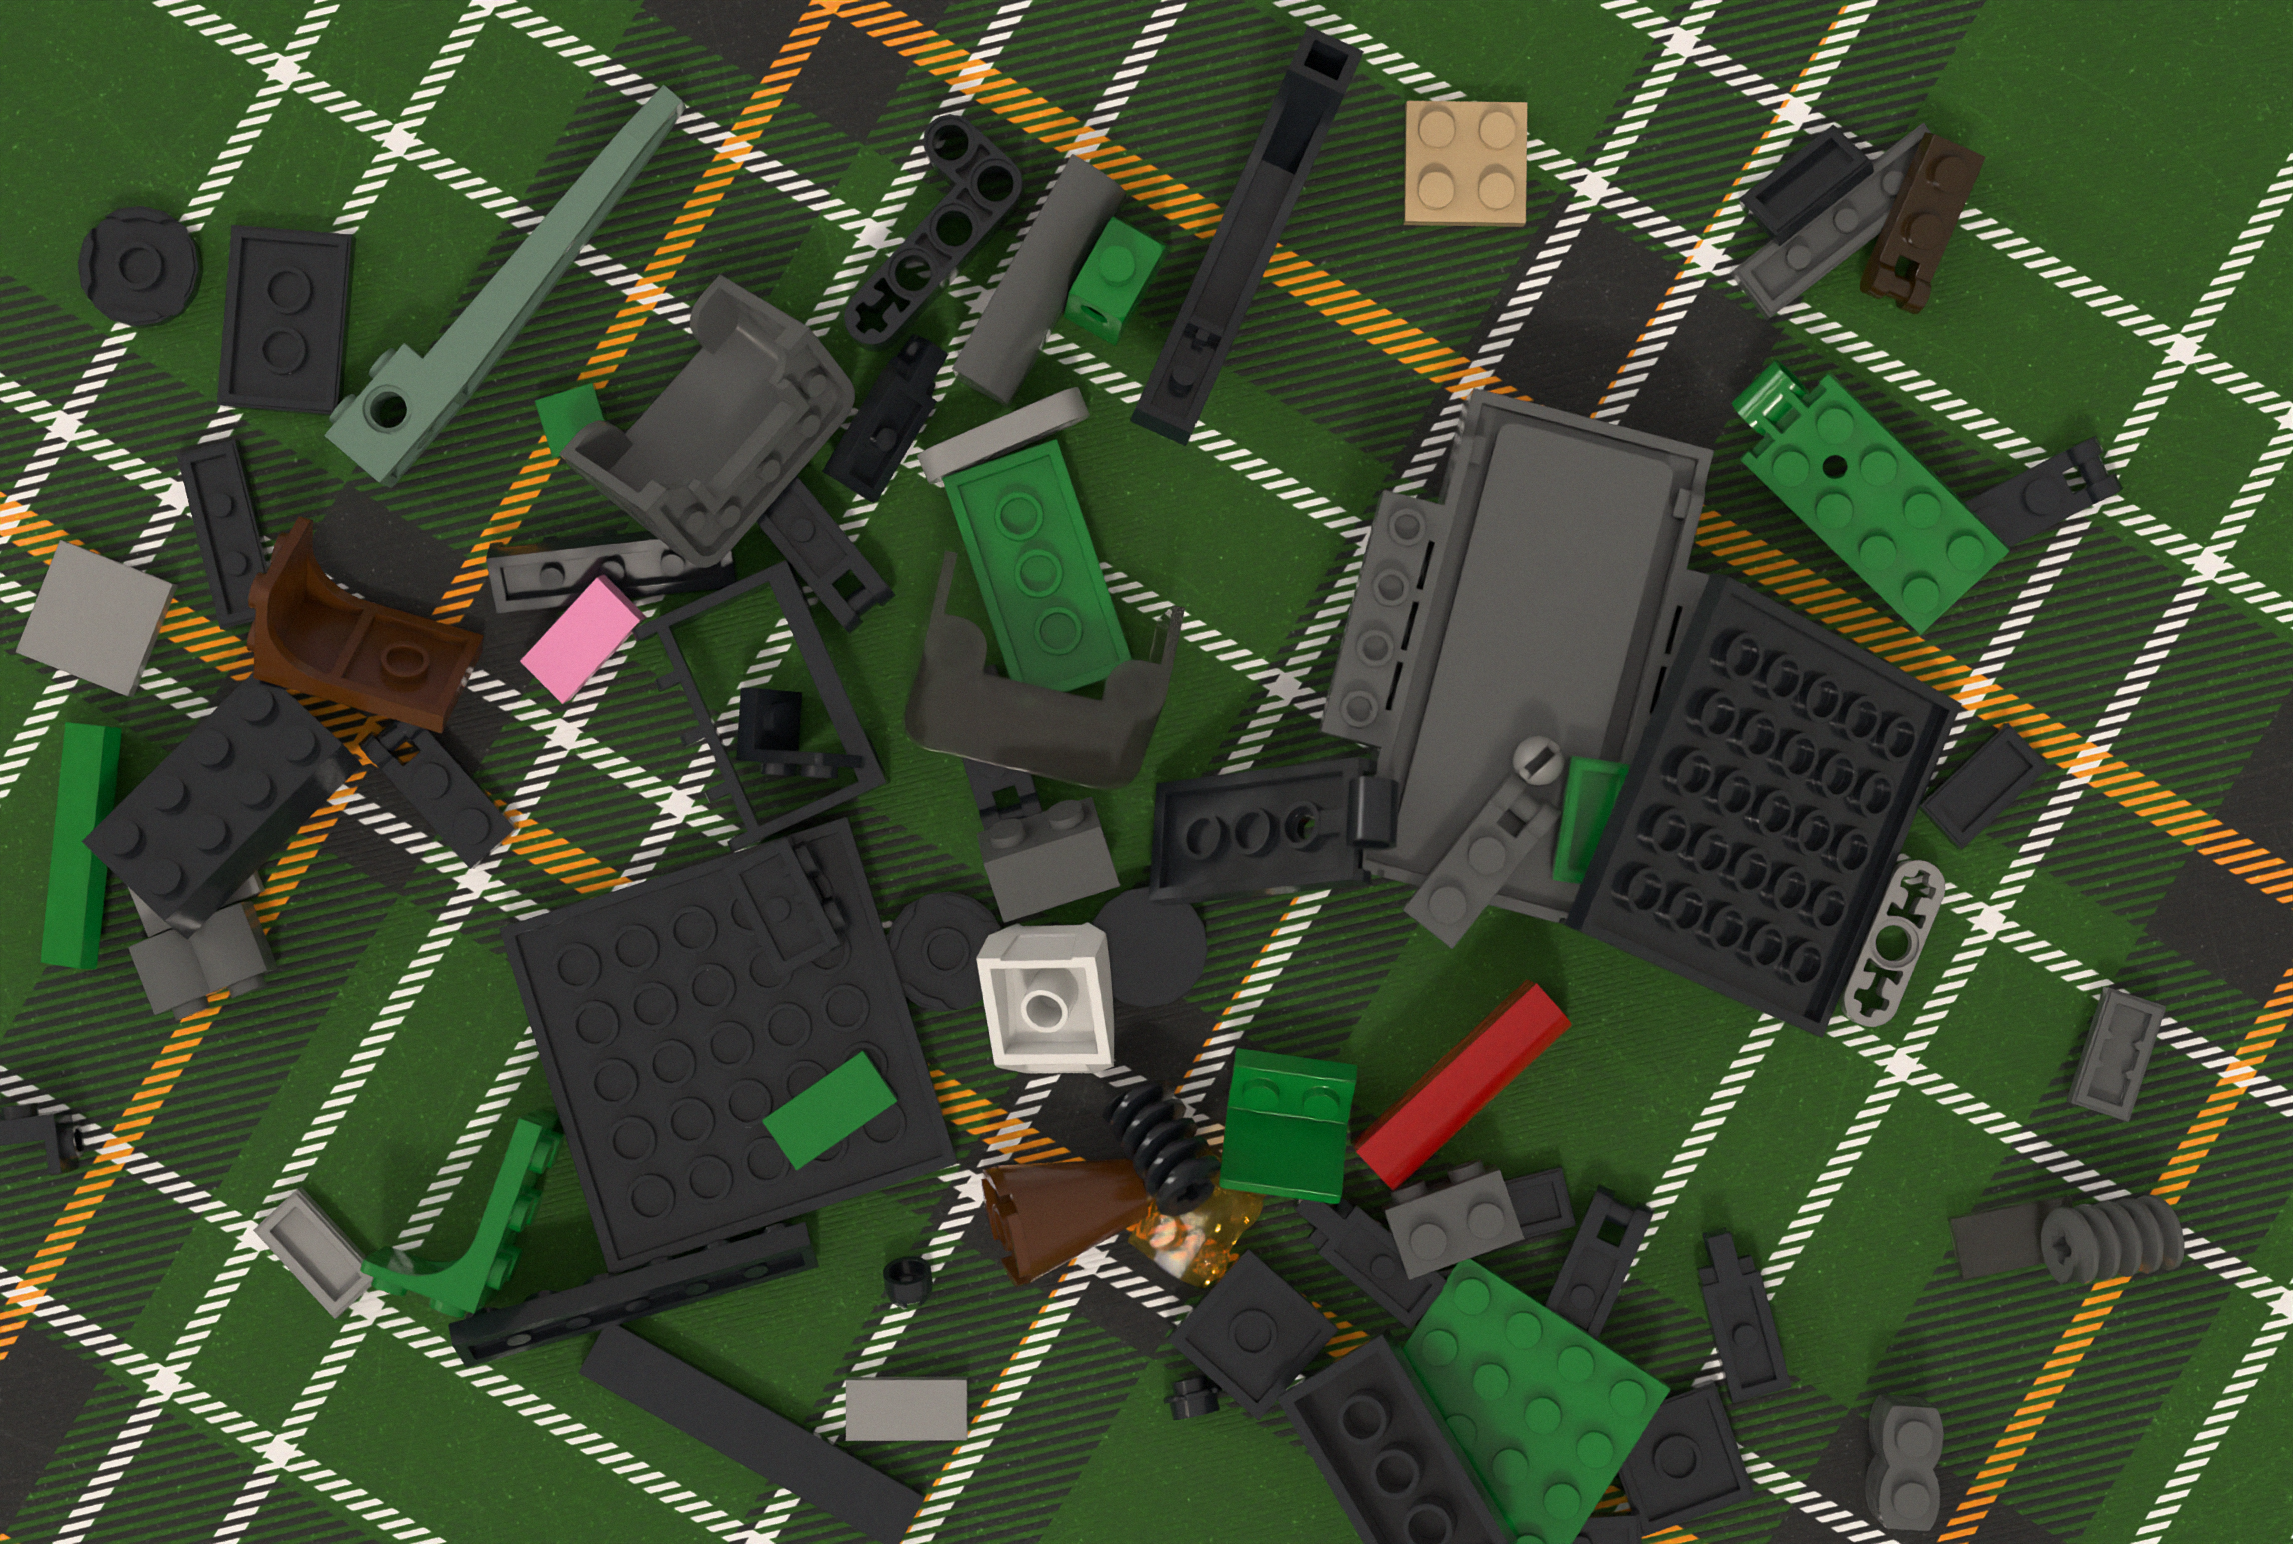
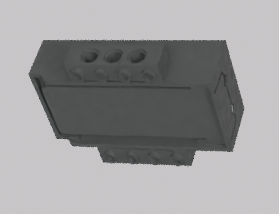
[1318,388,1747,924]

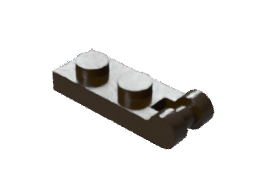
[1860,132,1986,315]

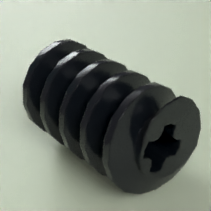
[1102,1080,1221,1217]

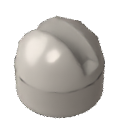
[1512,735,1564,786]

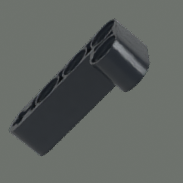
[844,114,1025,352]

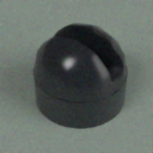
[883,1256,933,1309]

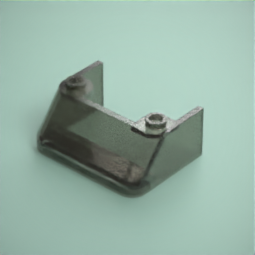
[902,551,1185,791]

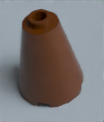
[981,1158,1156,1288]

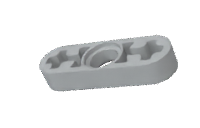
[917,387,1090,484]
[1839,860,1945,1027]

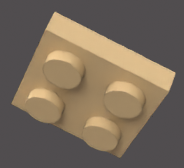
[1404,101,1527,227]

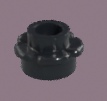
[1163,1375,1222,1420]

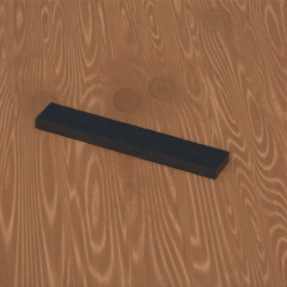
[578,1323,926,1544]

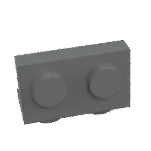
[1380,1159,1524,1280]

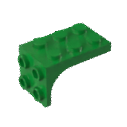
[360,1108,565,1318]

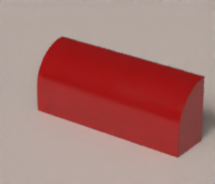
[1351,979,1572,1191]

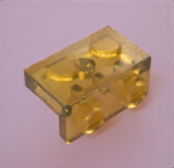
[1127,1149,1267,1289]

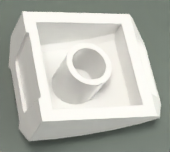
[976,922,1114,1073]

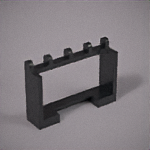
[632,560,890,853]

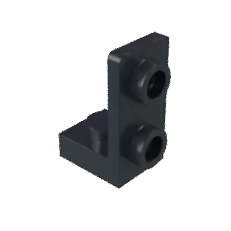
[736,688,862,779]

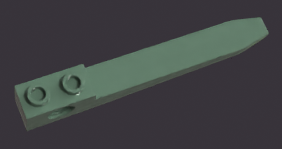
[324,85,686,488]

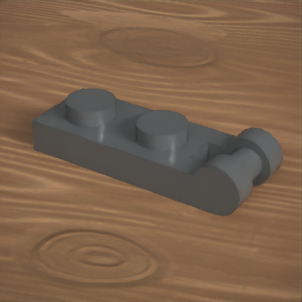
[1402,772,1562,949]

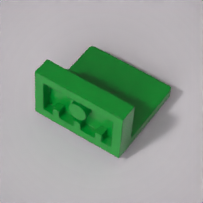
[1219,1048,1357,1204]

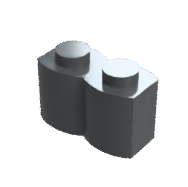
[128,901,278,1021]
[1865,1394,1944,1531]

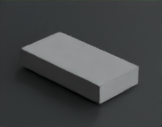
[253,1187,373,1319]
[846,1376,968,1441]

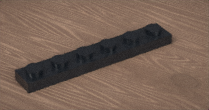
[448,1222,819,1368]

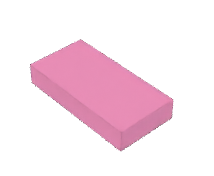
[520,574,647,704]

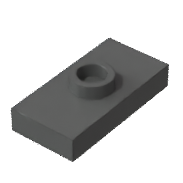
[2066,987,2166,1122]

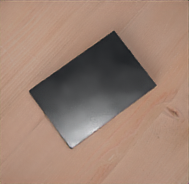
[217,225,356,416]

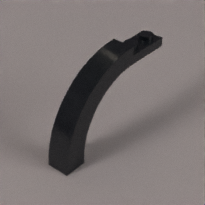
[1130,26,1364,446]

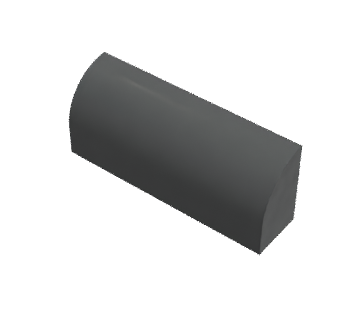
[952,154,1127,408]

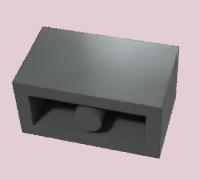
[976,797,1120,923]

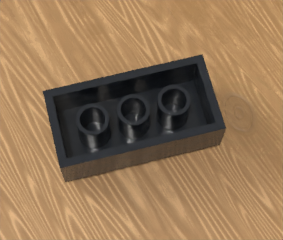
[82,672,362,940]
[1277,1328,1517,1544]

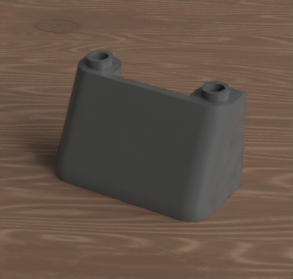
[559,275,855,568]

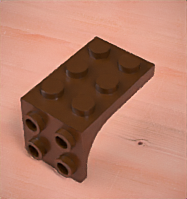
[247,516,484,733]

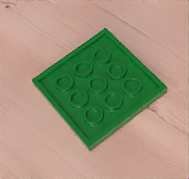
[1402,1257,1671,1544]

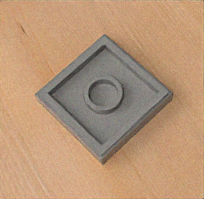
[16,540,178,697]

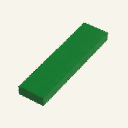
[40,722,122,969]

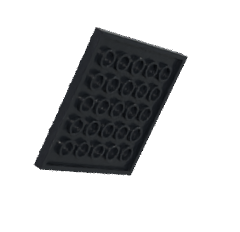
[1564,572,1962,1038]
[499,817,959,1274]

